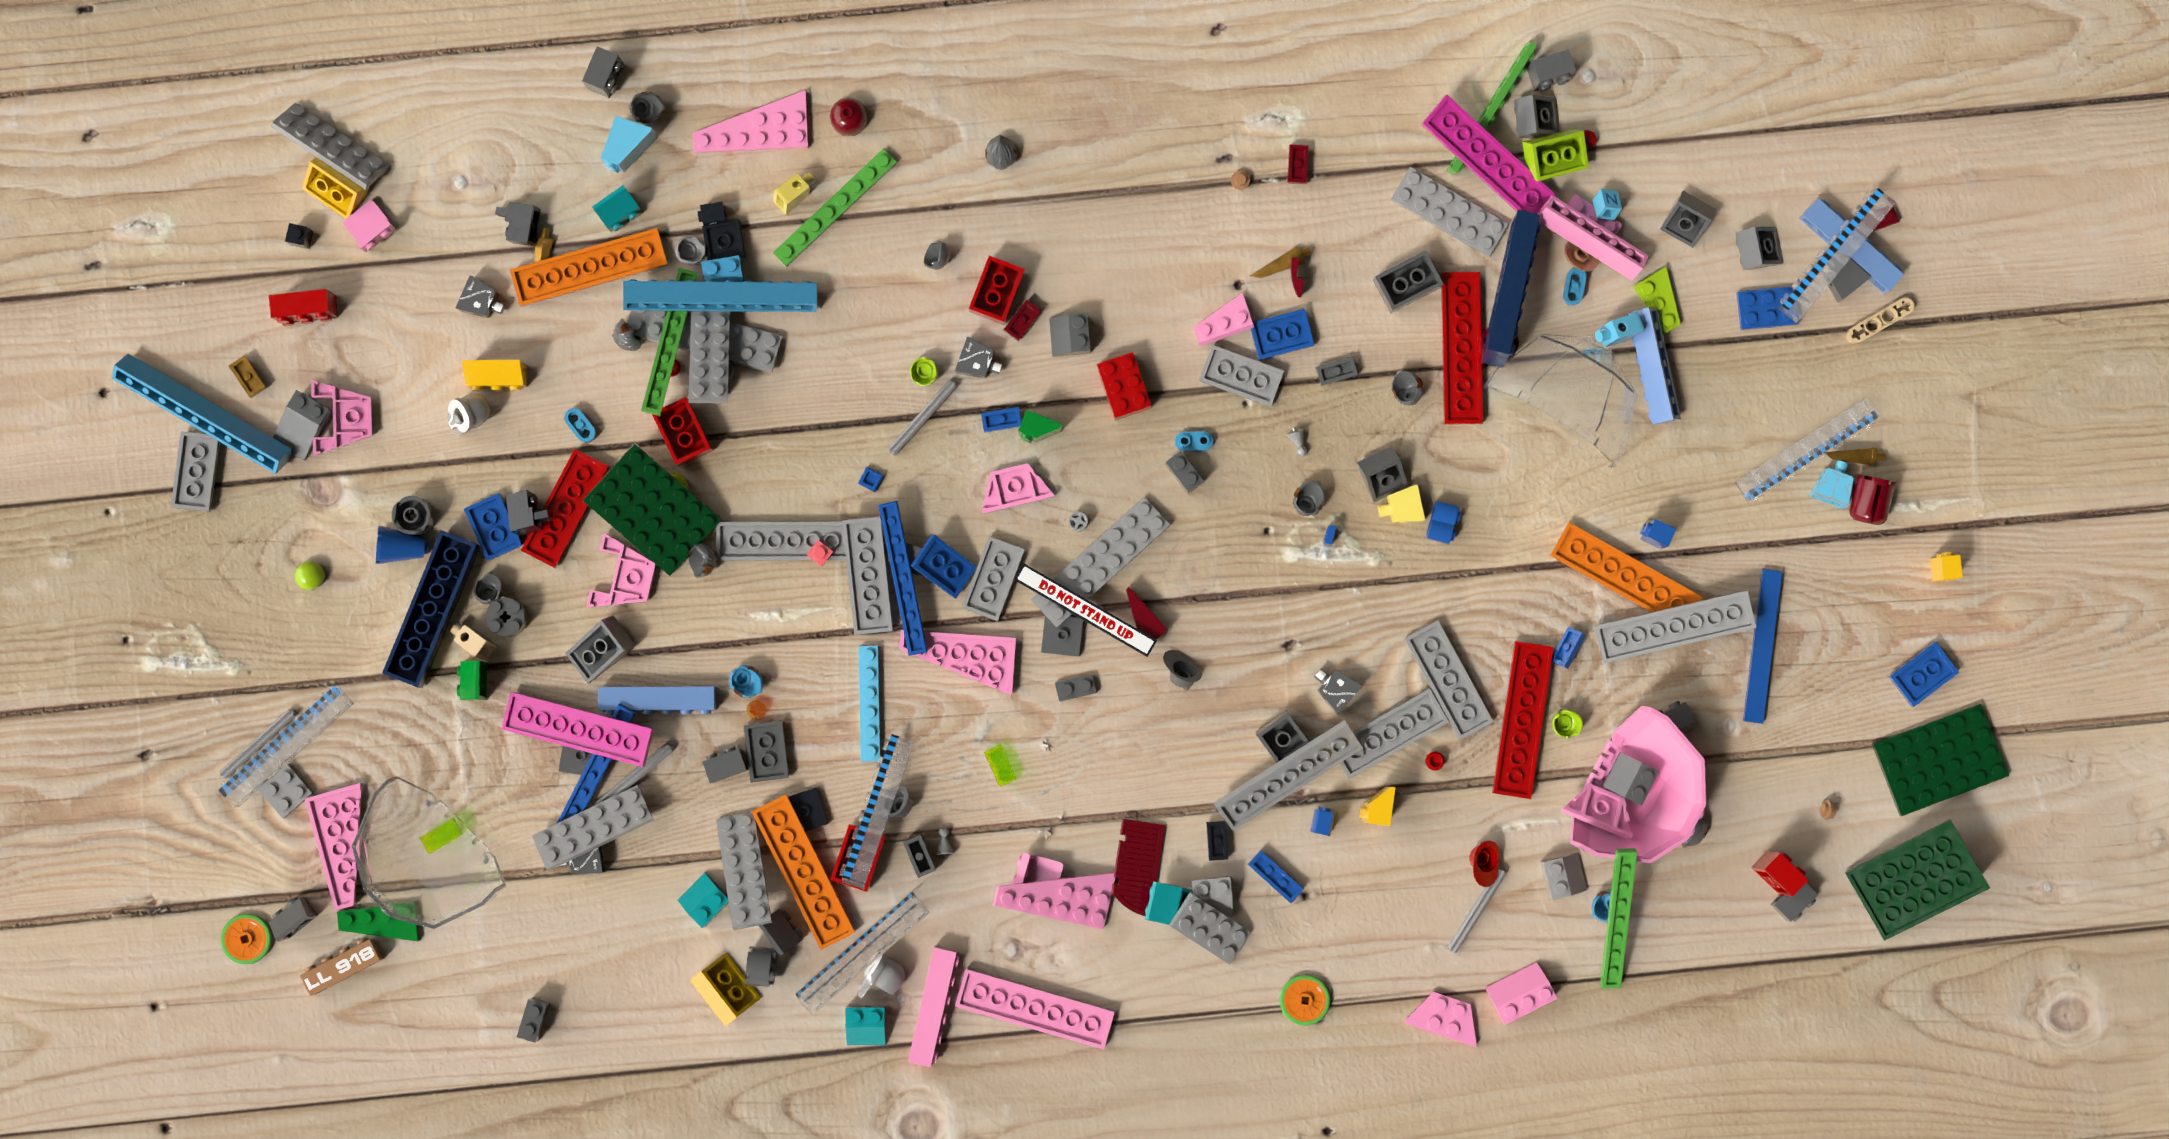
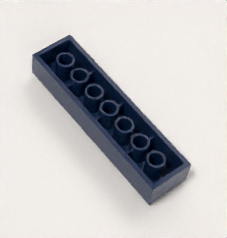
[1481,209,1542,368]
[382,530,480,688]

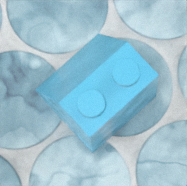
[600,116,657,173]

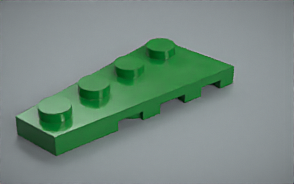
[337,903,419,942]

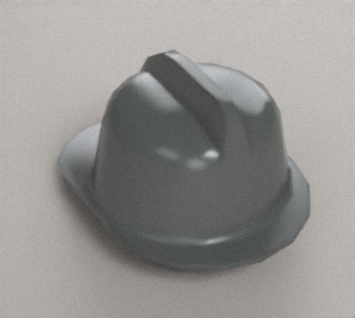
[1163,650,1202,691]
[872,786,915,821]

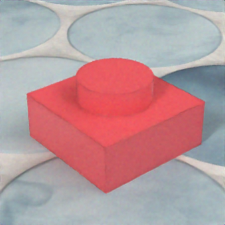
[806,540,833,567]

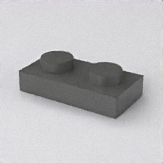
[1315,357,1358,386]
[1055,675,1096,702]

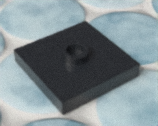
[702,219,746,260]
[789,787,829,831]

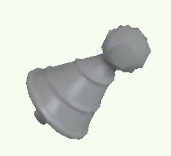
[1286,426,1307,456]
[935,827,955,859]

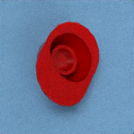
[1469,840,1500,887]

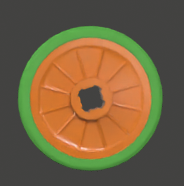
[221,914,272,964]
[1280,975,1330,1026]

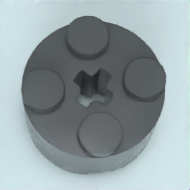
[392,496,435,536]
[486,598,529,637]
[745,946,777,987]

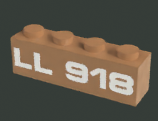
[300,937,384,996]

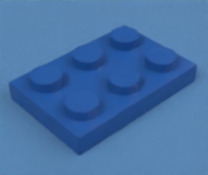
[1736,286,1799,330]
[1250,309,1314,360]
[464,493,523,561]
[911,534,977,599]
[1888,642,1959,707]

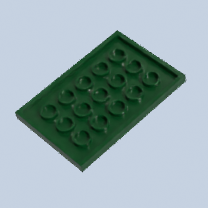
[583,443,721,576]
[1872,704,2009,816]
[1845,819,1990,941]

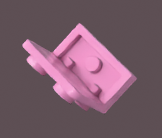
[343,200,396,252]
[1012,853,1064,884]

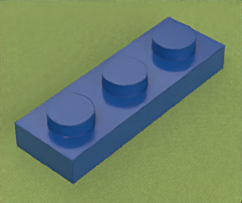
[1248,850,1304,903]

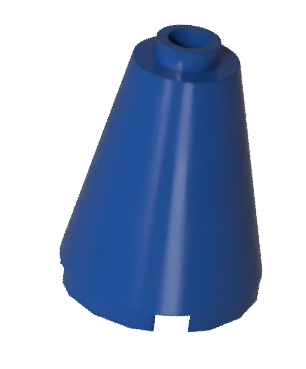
[376,526,428,564]

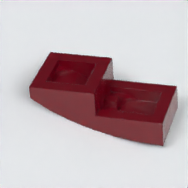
[1290,257,1304,298]

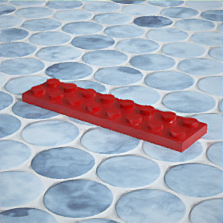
[1441,272,1483,425]
[1492,641,1554,799]

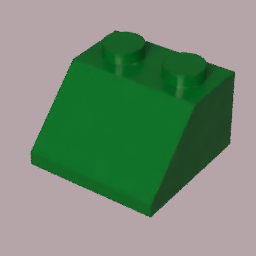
[1018,410,1063,443]
[457,661,487,700]

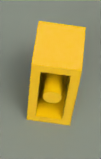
[1930,552,1963,582]

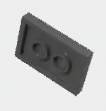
[744,721,789,783]

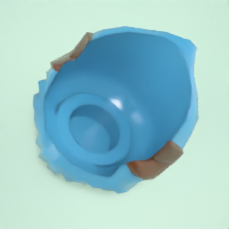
[729,665,763,698]
[1591,889,1611,923]

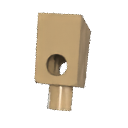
[450,623,498,662]

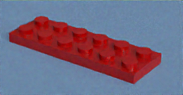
[520,449,609,568]

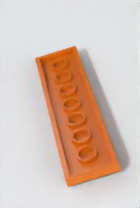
[510,228,668,307]
[1550,522,1703,612]
[751,794,855,950]

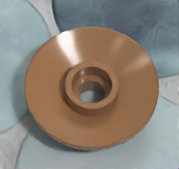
[1564,241,1599,271]

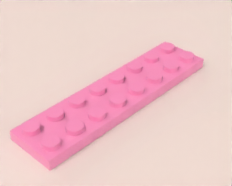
[955,969,1115,1050]

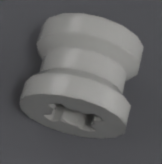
[1069,512,1088,532]

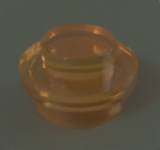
[746,700,766,720]

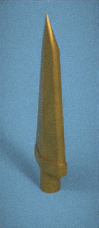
[535,228,554,262]
[1249,246,1311,278]
[1823,447,1886,466]

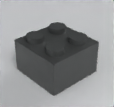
[582,46,625,98]
[1527,49,1576,92]
[1256,710,1310,763]

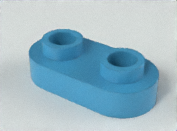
[1563,268,1587,306]
[564,408,596,443]
[1175,431,1213,452]

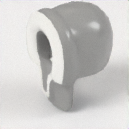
[447,393,491,436]
[857,953,905,998]

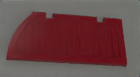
[1111,819,1165,917]

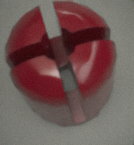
[1849,474,1896,525]

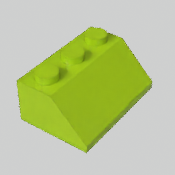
[1522,129,1589,181]

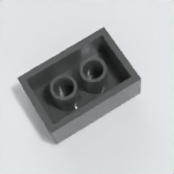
[1373,251,1443,314]

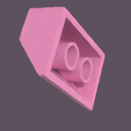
[1485,962,1557,1025]

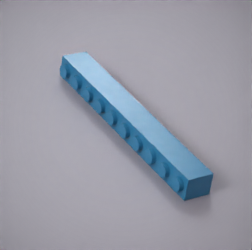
[623,279,817,312]
[112,354,292,474]

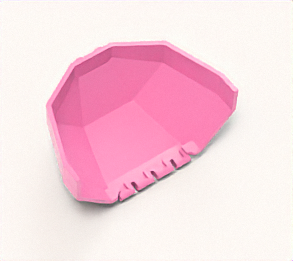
[1570,706,1706,864]

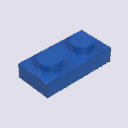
[981,407,1021,433]
[1552,627,1586,669]

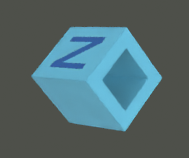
[1592,189,1622,221]

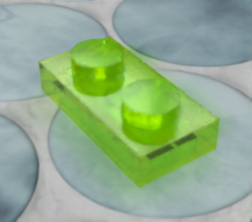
[984,744,1017,787]
[420,818,464,854]

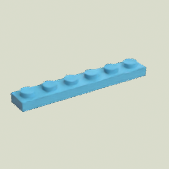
[859,646,880,762]

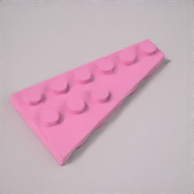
[693,90,808,153]
[900,630,1016,696]
[305,783,362,911]
[993,872,1115,929]

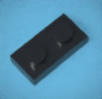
[1206,821,1228,861]

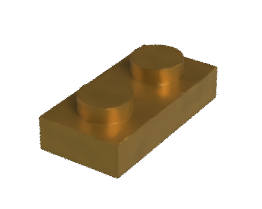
[229,355,267,398]

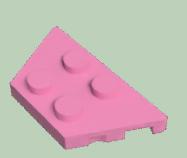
[982,463,1054,514]
[1561,783,1633,840]
[1404,992,1477,1047]

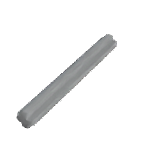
[888,380,957,456]
[219,709,297,779]
[595,743,673,805]
[1448,868,1506,953]

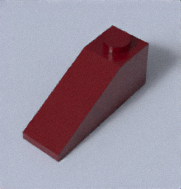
[1126,587,1168,640]

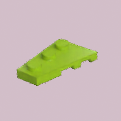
[1633,267,1681,335]

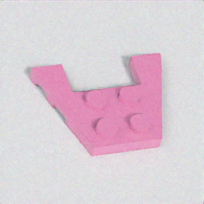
[311,380,372,456]
[587,534,656,608]

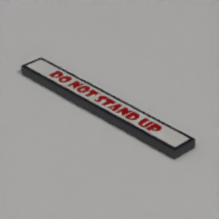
[1014,563,1157,657]

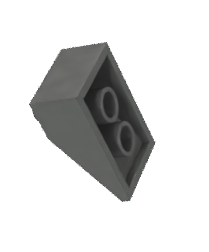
[273,390,333,461]
[565,615,636,684]

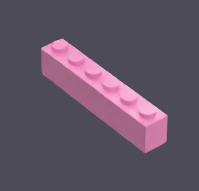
[1539,195,1648,281]
[908,946,960,1067]

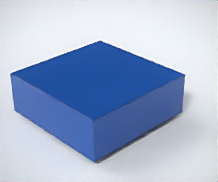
[858,466,884,492]
[1323,525,1336,546]

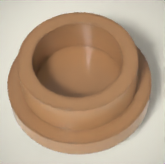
[1231,171,1250,190]
[1820,800,1837,820]

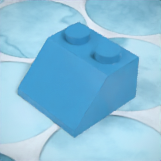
[701,255,745,282]

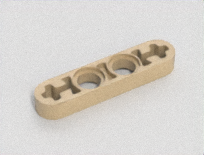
[1846,298,1914,344]

